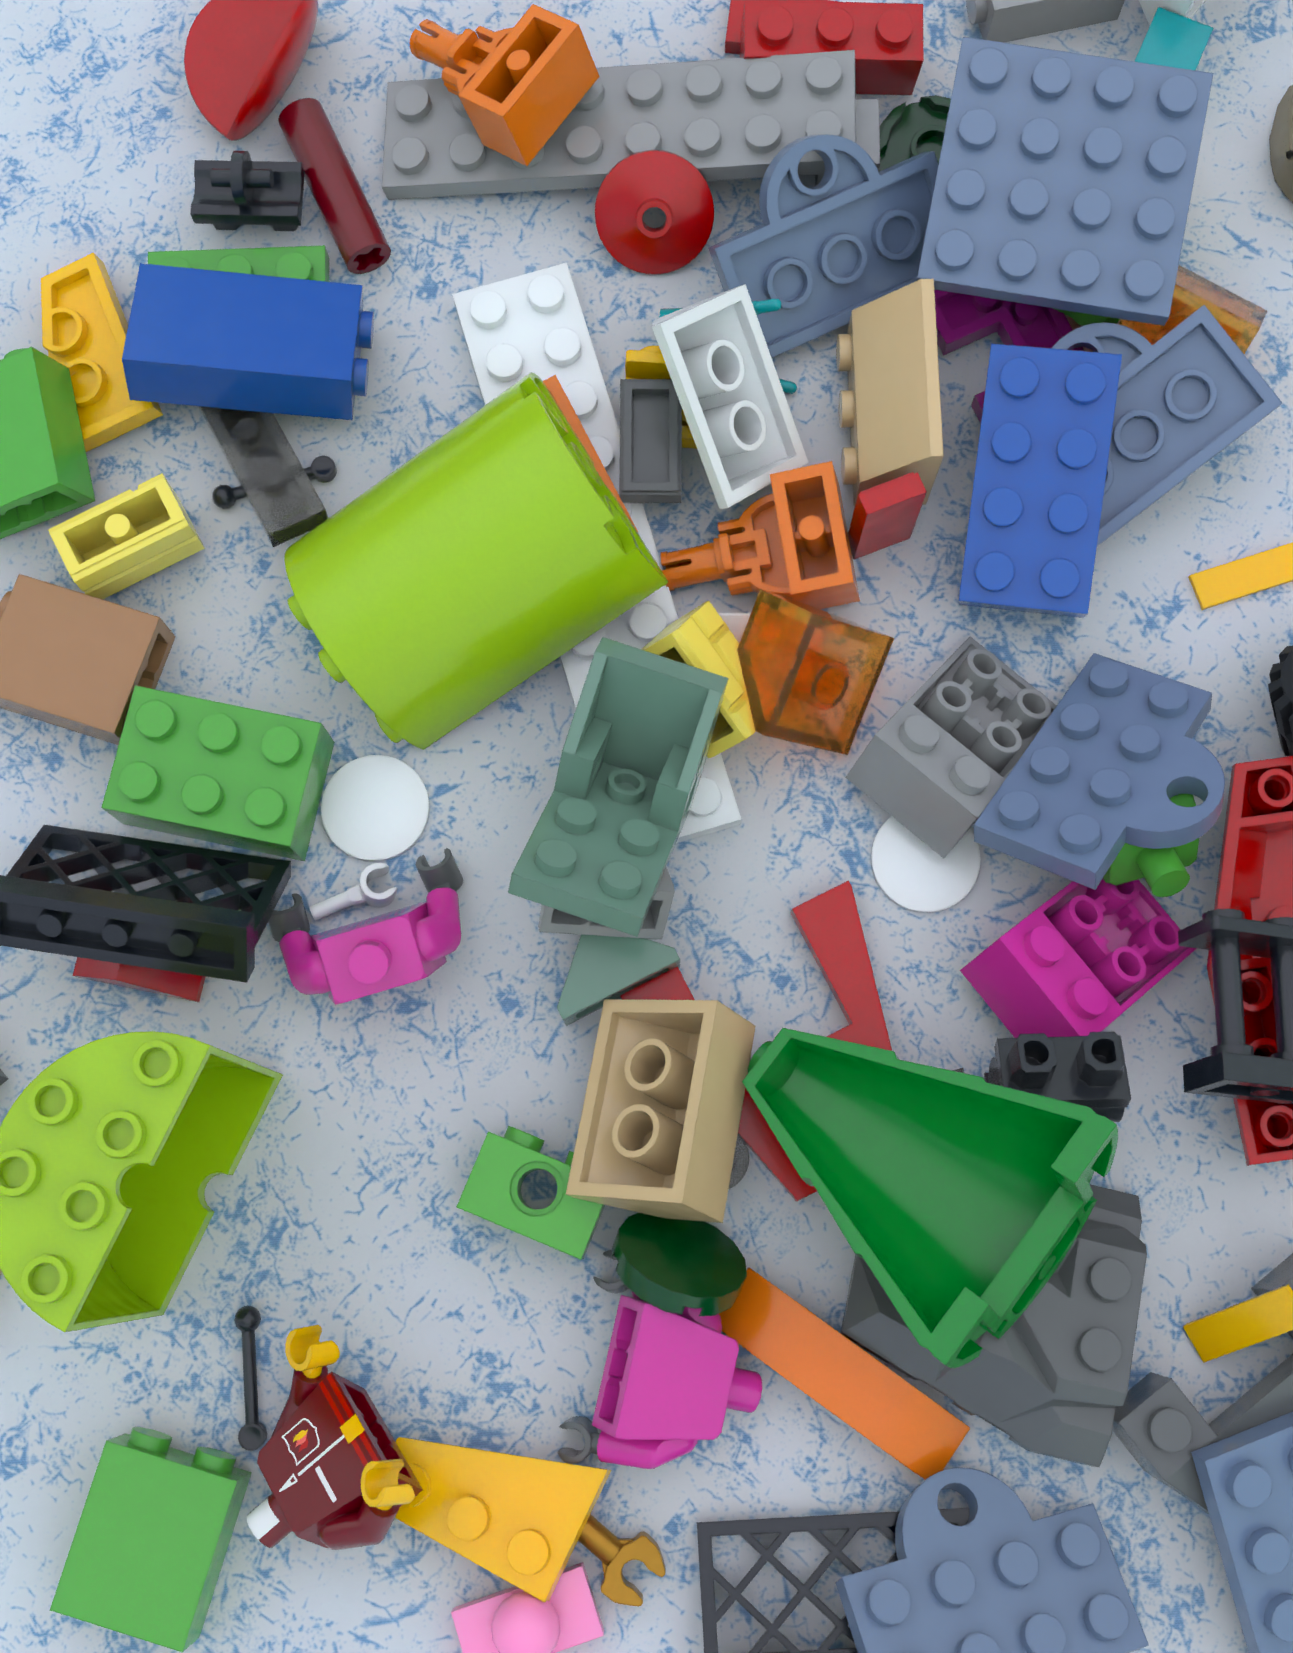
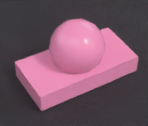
[451,1562,604,1653]

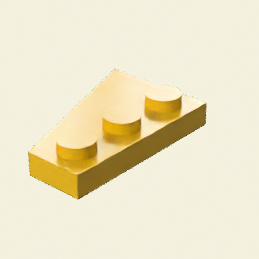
[41,253,163,452]
[395,1437,611,1602]

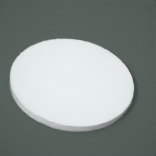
[321,755,430,861]
[871,816,981,913]

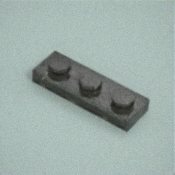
[199,406,328,547]

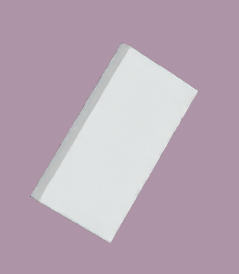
[652,284,809,509]

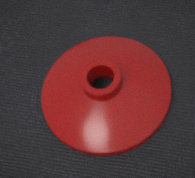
[595,150,714,274]

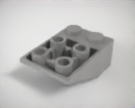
[845,637,1057,858]

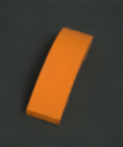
[719,1267,970,1480]

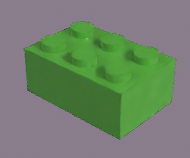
[101,685,335,861]

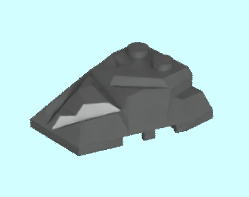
[840,1184,1147,1467]

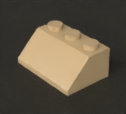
[836,279,944,506]
[566,999,756,1223]

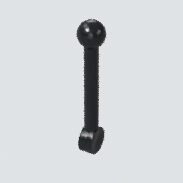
[212,455,337,509]
[234,1305,267,1451]

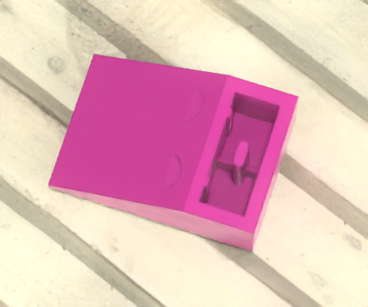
[960,879,1197,1038]

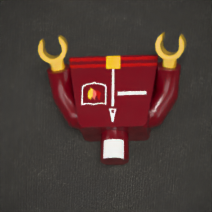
[246,1325,423,1550]

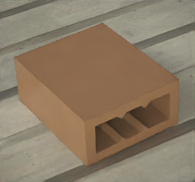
[0,574,176,745]

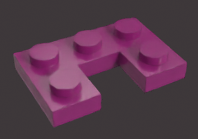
[934,290,1085,424]

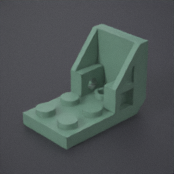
[508,637,729,937]

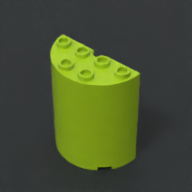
[284,372,668,750]
[0,1031,283,1333]

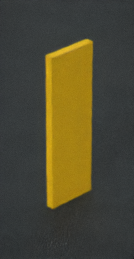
[1188,542,1293,610]
[1183,1284,1293,1363]

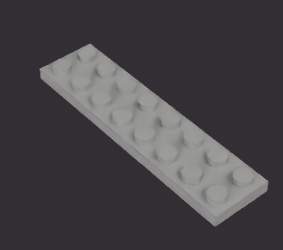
[382,50,856,200]

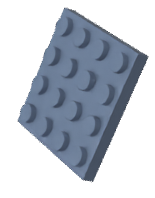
[917,37,1214,326]

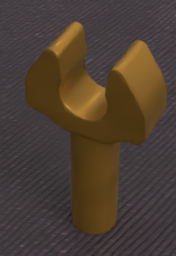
[578,1514,666,1607]

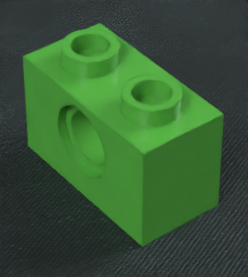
[456,1126,605,1260]

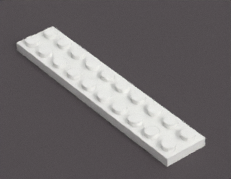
[452,263,742,843]

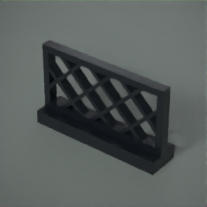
[0,825,291,983]
[697,1508,969,1653]

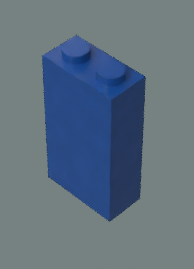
[122,263,374,420]

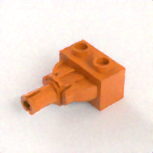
[410,4,600,166]
[660,461,860,614]

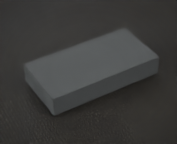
[619,379,682,503]

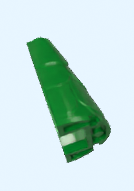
[742,1028,1118,1368]

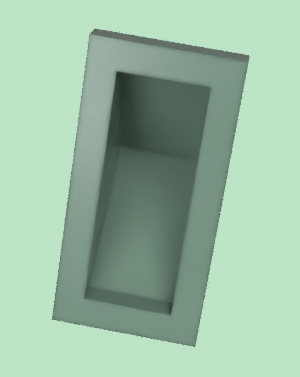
[557,935,680,1026]

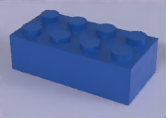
[959,343,1122,618]

